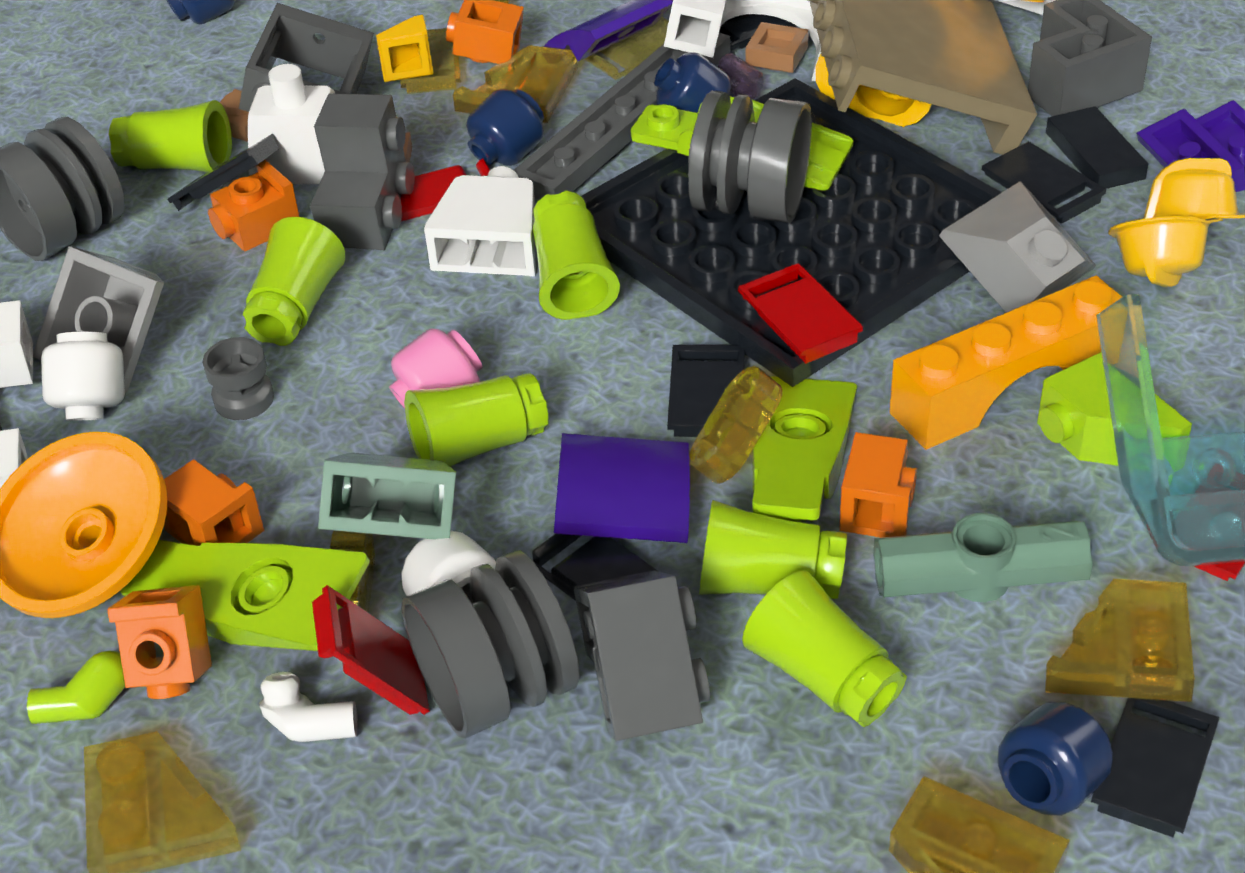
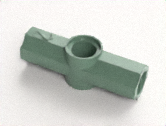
[873,513,1093,602]

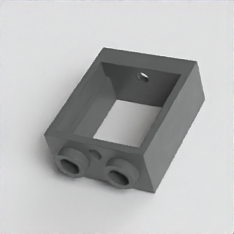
[239,3,374,112]

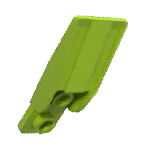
[631,97,853,191]
[752,376,857,522]
[120,540,370,651]

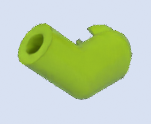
[27,650,125,724]

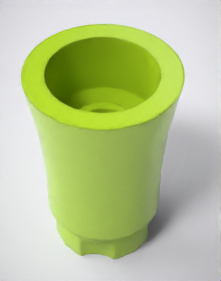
[109,100,232,172]
[533,190,620,320]
[243,217,346,346]
[404,373,549,467]
[699,500,847,599]
[742,570,907,727]

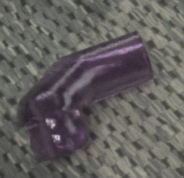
[718,53,764,100]

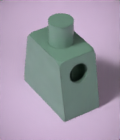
[318,453,456,539]

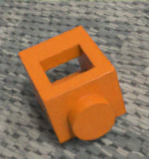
[446,0,524,73]
[208,160,299,252]
[839,432,917,538]
[164,459,264,546]
[107,585,212,699]

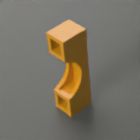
[889,275,1136,450]

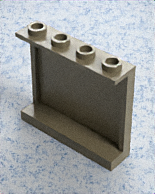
[807,0,1037,155]

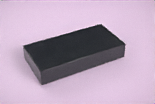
[1046,106,1149,189]

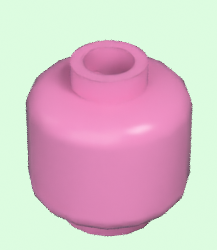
[389,328,483,409]

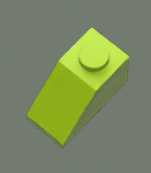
[1037,351,1192,473]

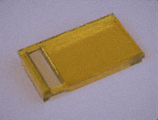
[584,17,669,80]
[400,28,461,94]

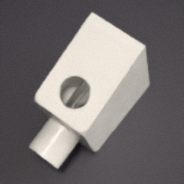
[248,64,335,184]
[424,166,537,276]

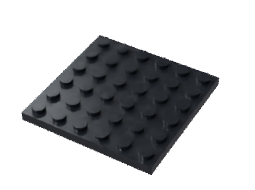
[581,78,1002,387]

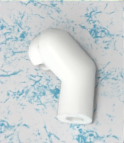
[259,672,358,742]

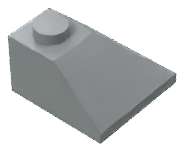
[939,181,1096,313]
[33,246,164,393]

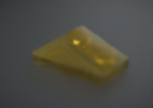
[453,45,578,123]
[1045,579,1194,702]
[84,731,241,873]
[889,776,1070,873]

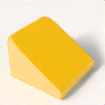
[376,14,433,82]

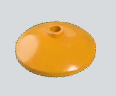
[0,432,167,618]

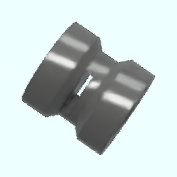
[202,337,274,420]

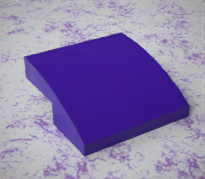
[541,0,673,64]
[1137,100,1245,192]
[554,433,690,543]

